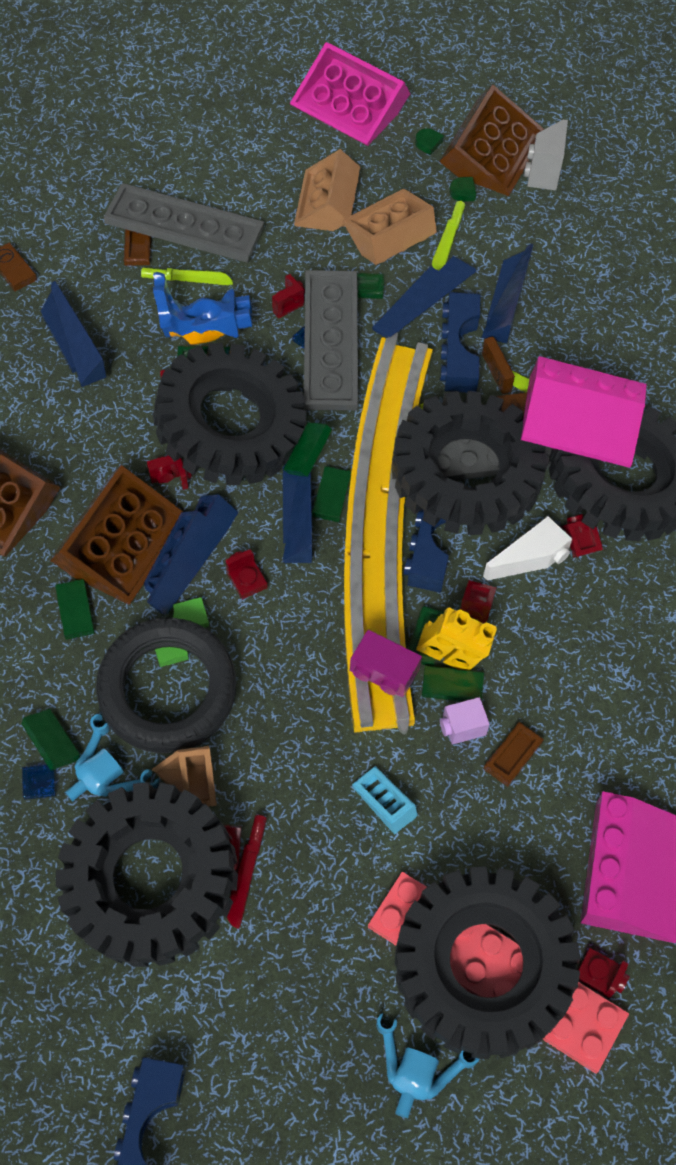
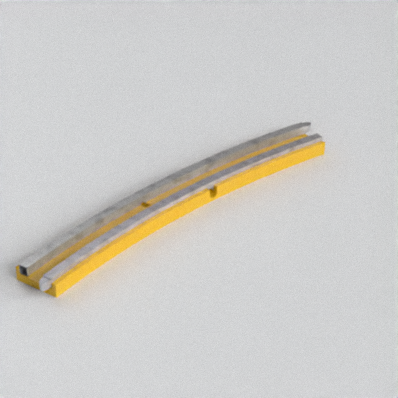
[344,333,433,734]

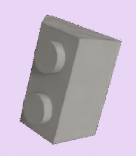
[524,119,568,190]

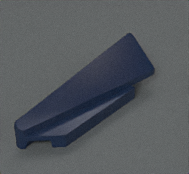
[482,244,534,344]
[372,256,476,338]
[41,281,106,387]
[283,464,312,563]
[144,494,238,614]

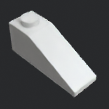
[483,516,572,580]

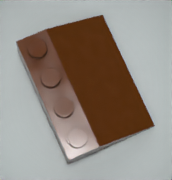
[439,84,544,196]
[0,449,60,557]
[50,465,183,605]

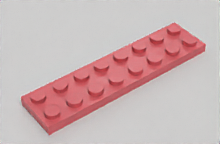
[368,872,629,1074]

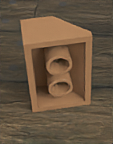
[294,149,360,231]
[343,189,437,265]

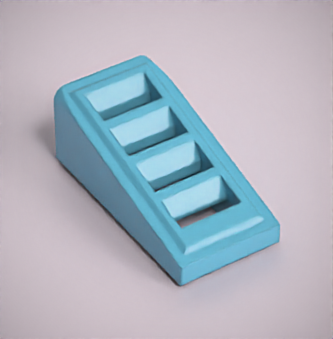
[352,766,418,834]

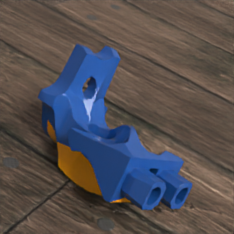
[153,272,252,344]

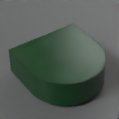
[415,128,444,155]
[449,177,476,202]

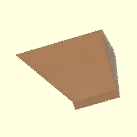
[152,746,217,807]

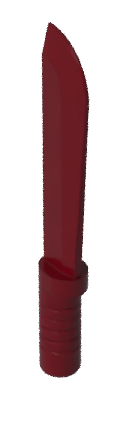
[227,815,267,929]

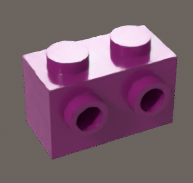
[350,629,422,698]

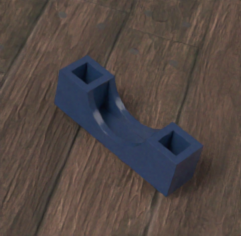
[440,292,480,393]
[404,511,449,593]
[114,1057,186,1165]

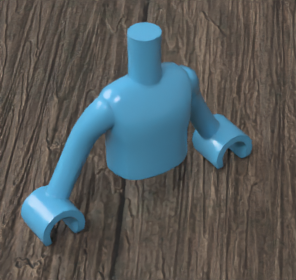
[65,714,160,802]
[376,1013,480,1119]

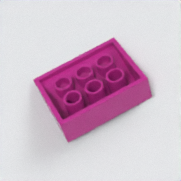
[290,42,410,146]
[521,356,646,468]
[580,791,676,943]

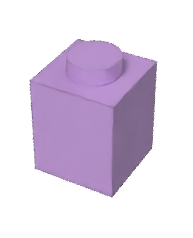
[440,697,490,744]

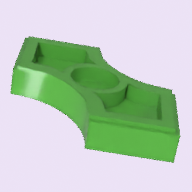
[155,597,209,667]

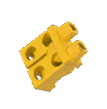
[416,607,497,671]

